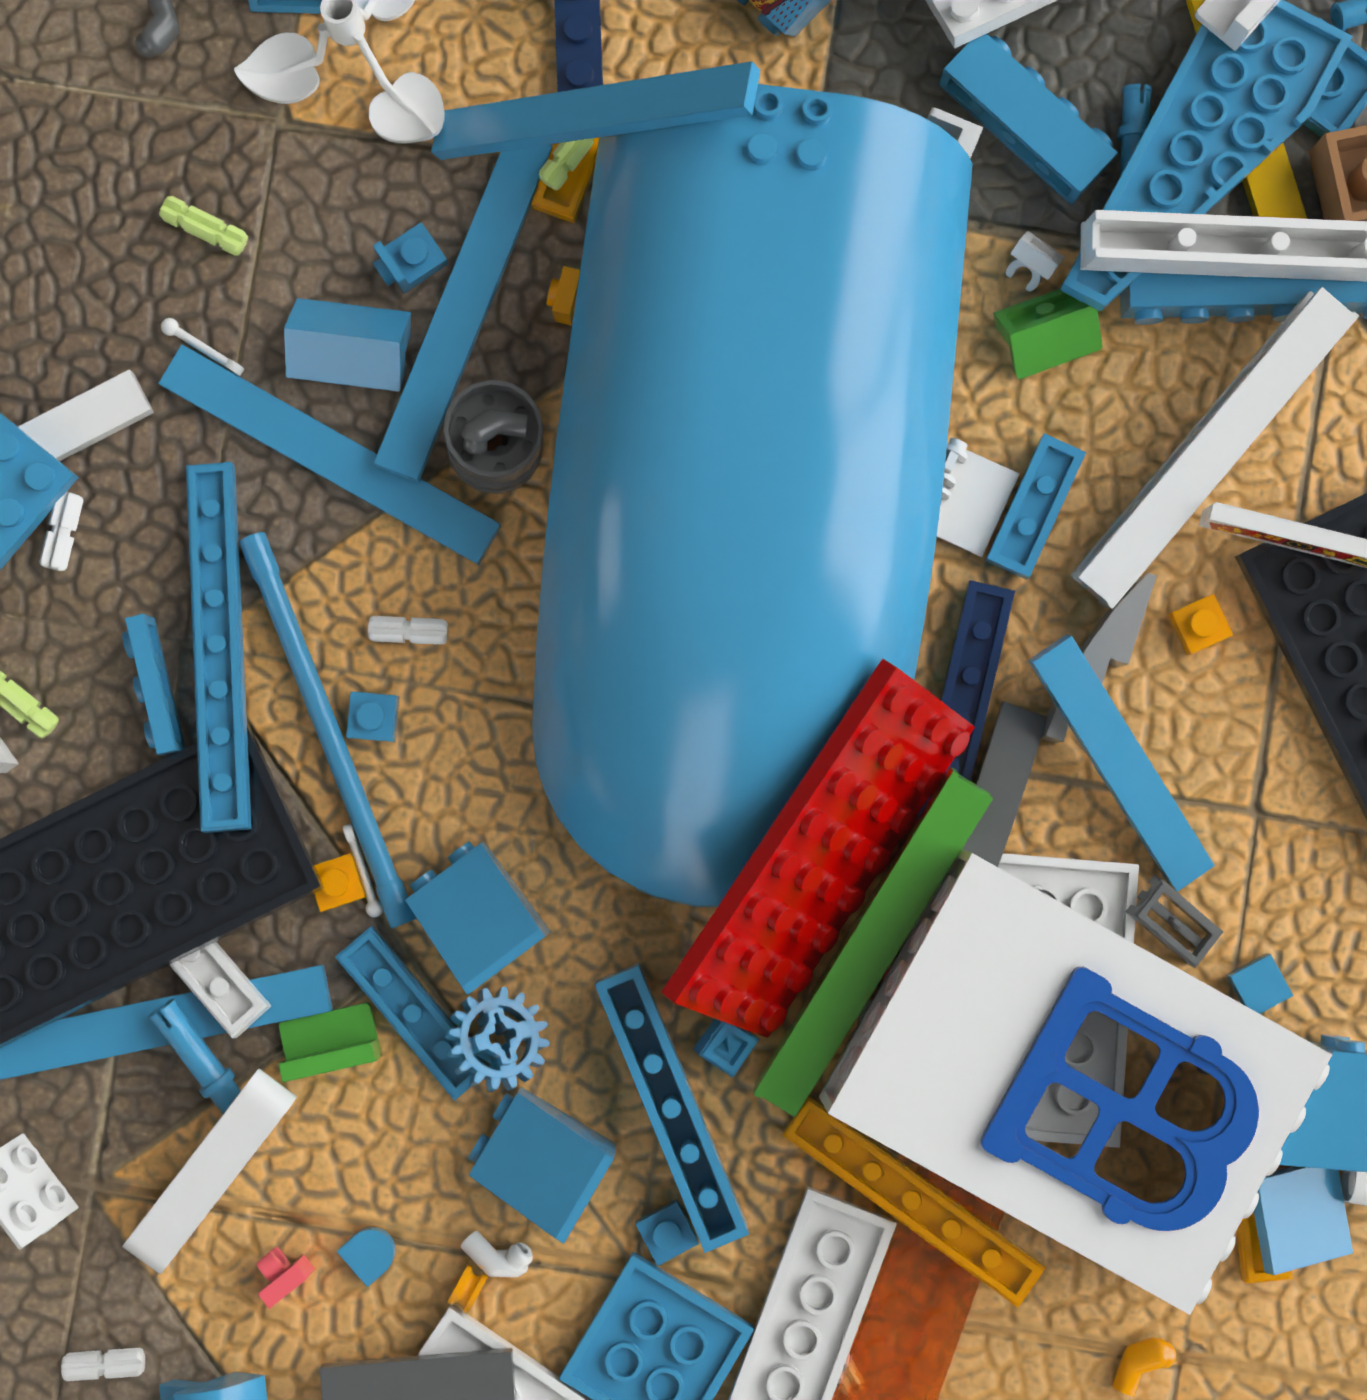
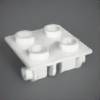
[937,438,1019,557]
[0,1133,79,1250]

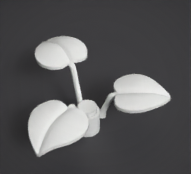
[234,0,445,143]

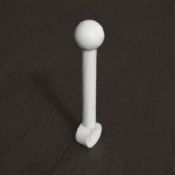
[161,318,245,377]
[343,823,383,917]

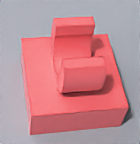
[256,1246,315,1309]

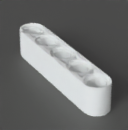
[122,1068,297,1274]

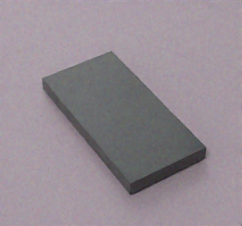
[320,1348,516,1400]

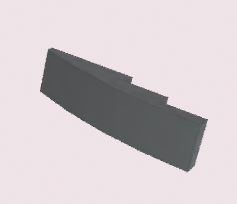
[962,701,1047,867]

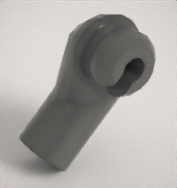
[135,0,180,58]

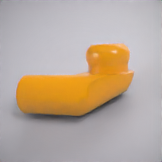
[1112,1337,1176,1396]

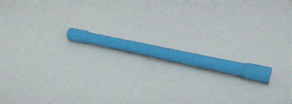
[239,532,417,929]

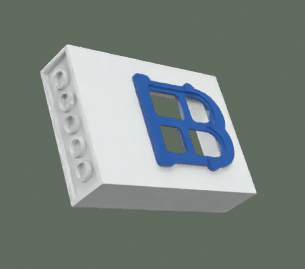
[819,850,1332,1315]

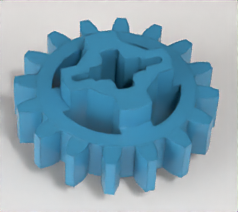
[445,987,550,1092]

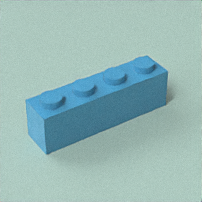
[939,34,1118,206]

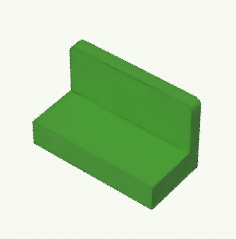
[993,289,1102,379]
[279,1002,382,1083]

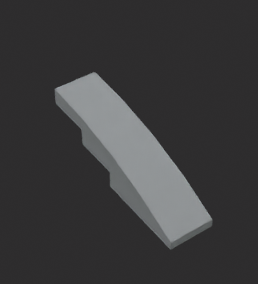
[1041,573,1157,743]

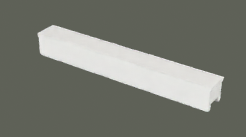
[1080,210,1367,282]
[1070,287,1359,609]

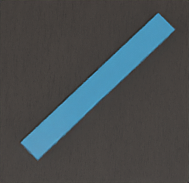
[431,61,761,160]
[374,144,553,483]
[158,344,501,565]
[186,462,252,833]
[0,964,333,1080]

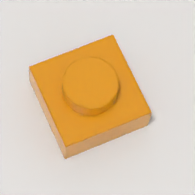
[546,266,580,326]
[1168,593,1233,656]
[314,853,366,912]

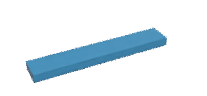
[1028,634,1215,892]

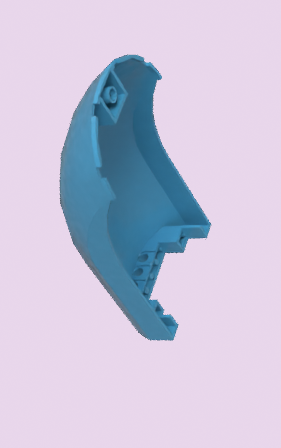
[532,84,973,907]

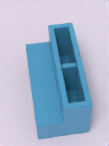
[284,298,411,392]

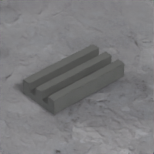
[1125,875,1223,968]

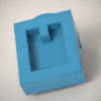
[372,222,449,294]

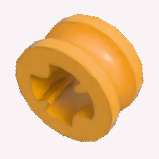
[447,1264,488,1314]

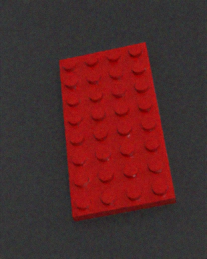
[661,658,975,1038]

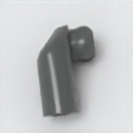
[461,409,528,455]

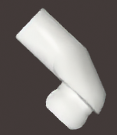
[461,1231,533,1277]

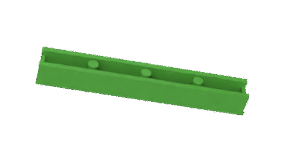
[753,766,993,1117]

